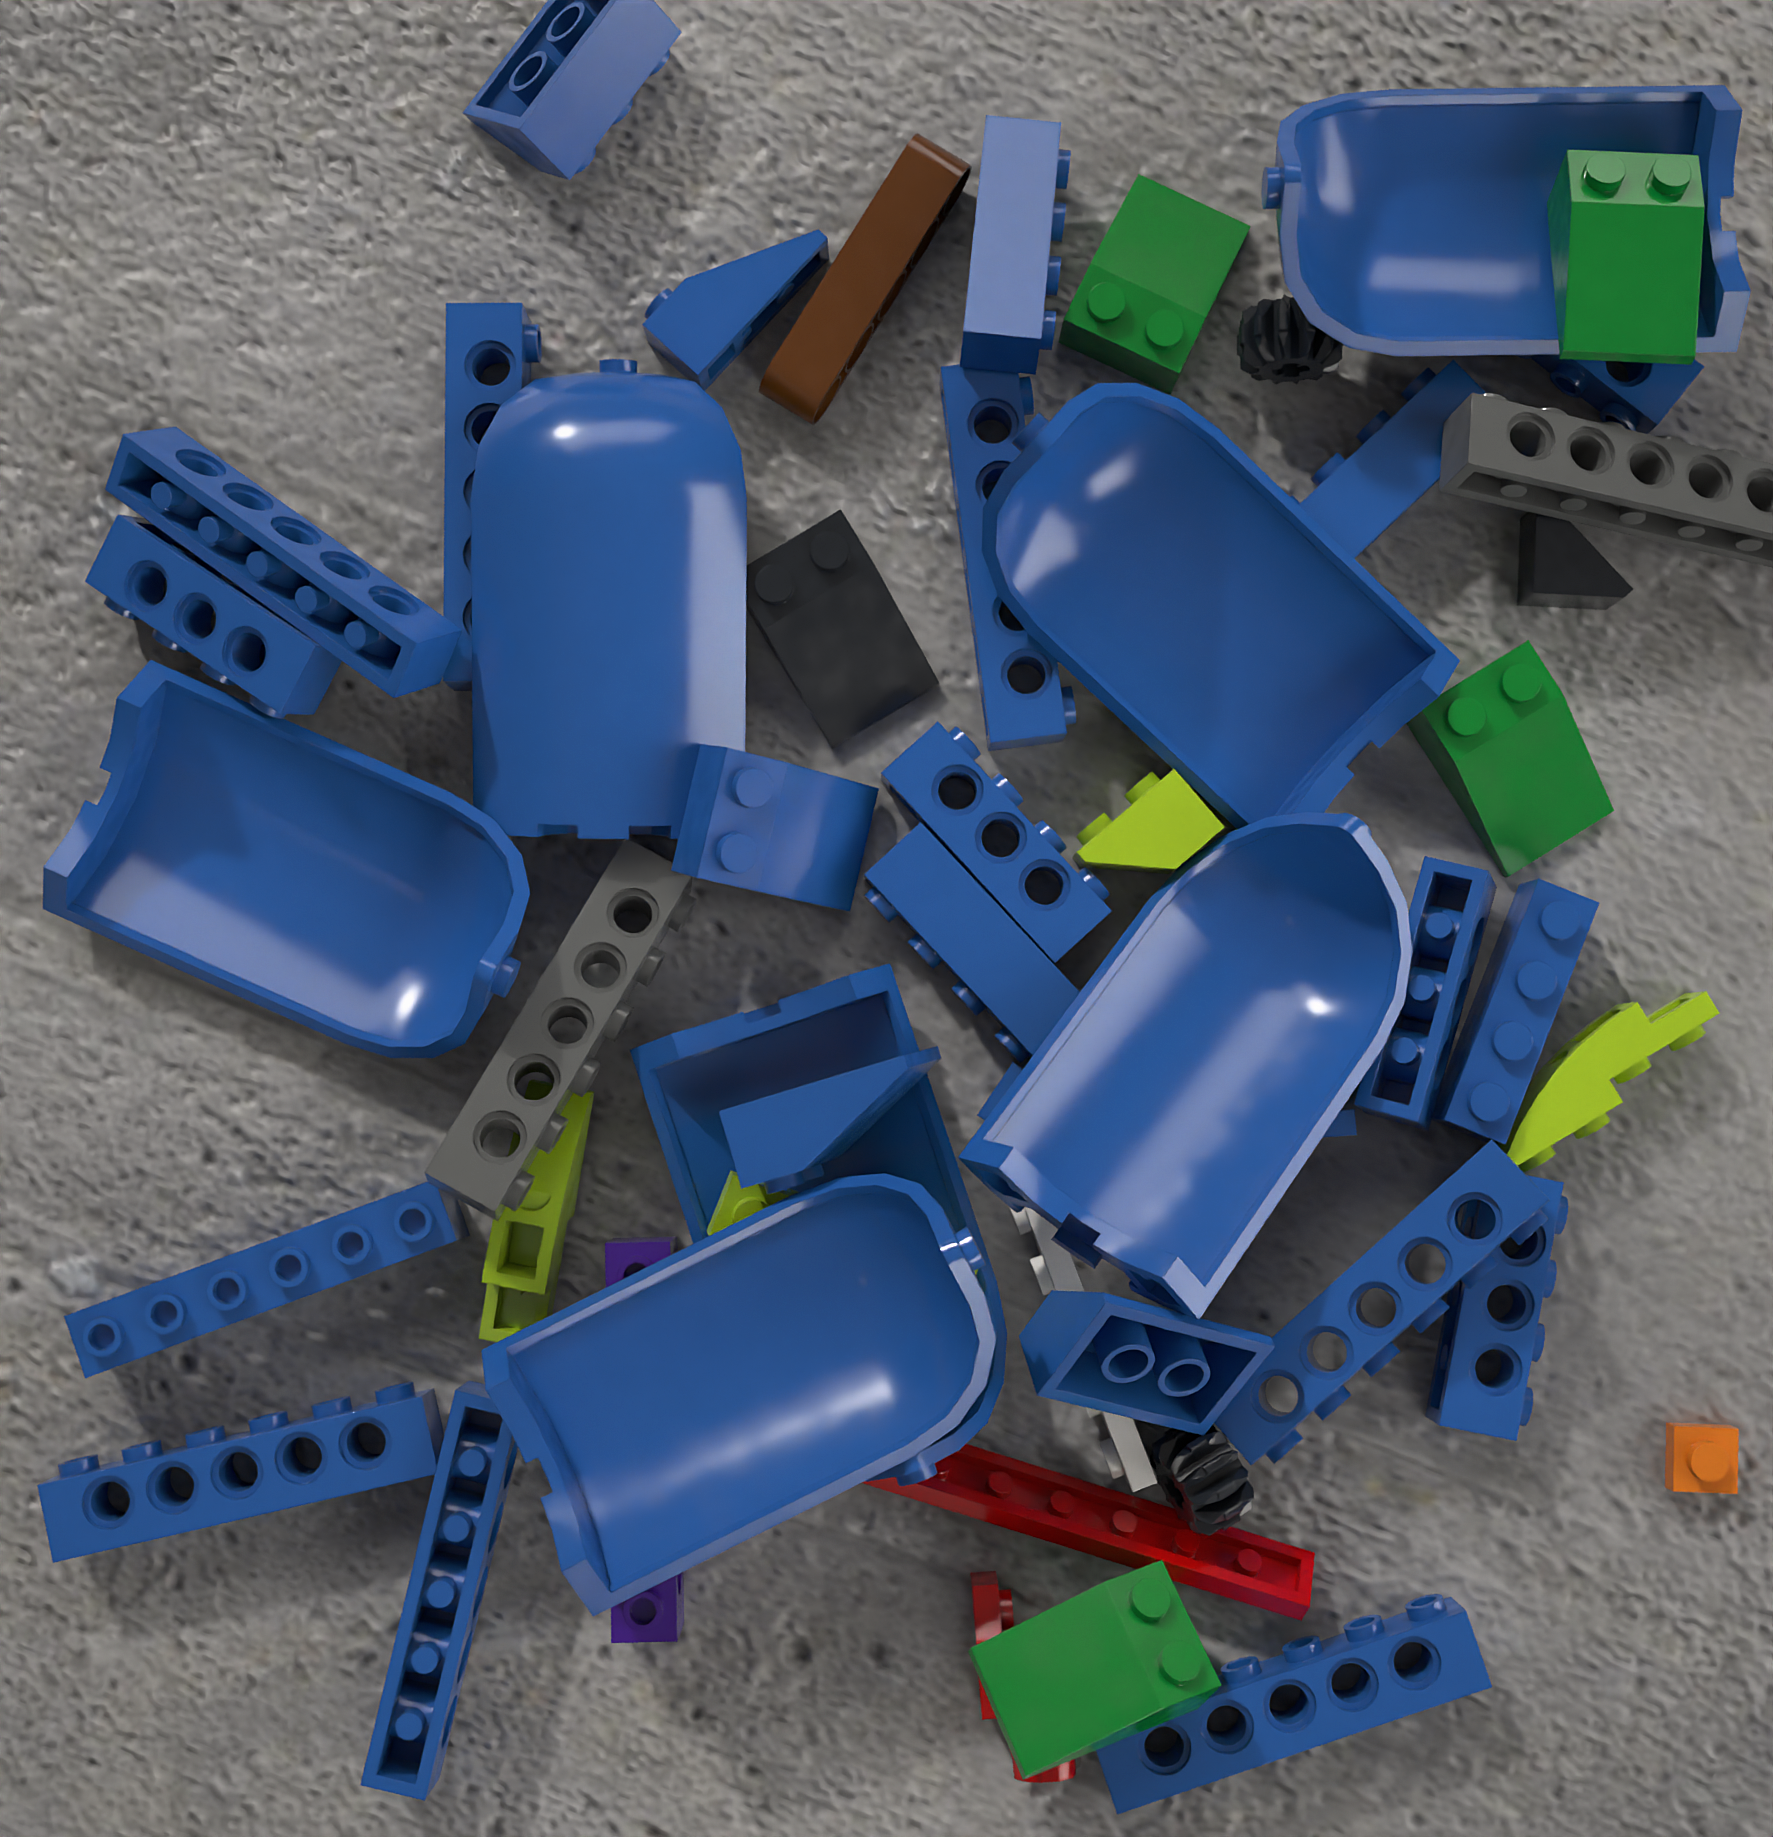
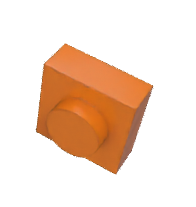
[1665,1422,1739,1494]

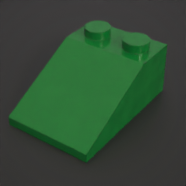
[1547,149,1705,365]
[1058,174,1251,395]
[1406,640,1614,878]
[968,1560,1221,1780]

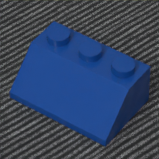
[463,0,682,180]
[1019,1290,1275,1436]

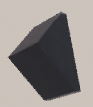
[1517,512,1633,610]

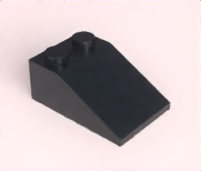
[746,509,940,749]

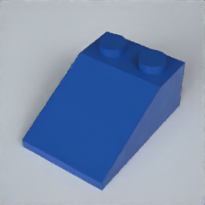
[671,744,879,911]
[719,1046,942,1194]

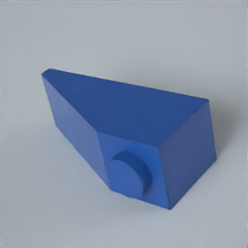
[642,229,829,391]

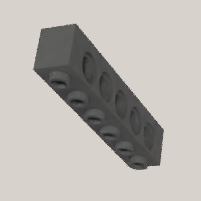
[1439,393,1773,568]
[424,839,697,1221]

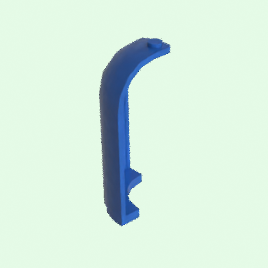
[1261,85,1751,357]
[471,359,747,839]
[982,383,1460,829]
[43,660,530,1058]
[958,812,1413,1319]
[630,963,1007,1486]
[481,1173,997,1616]

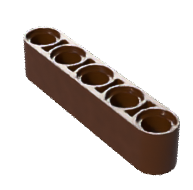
[759,133,972,425]

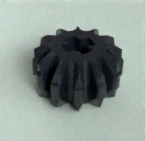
[1237,294,1344,384]
[1150,1425,1254,1536]

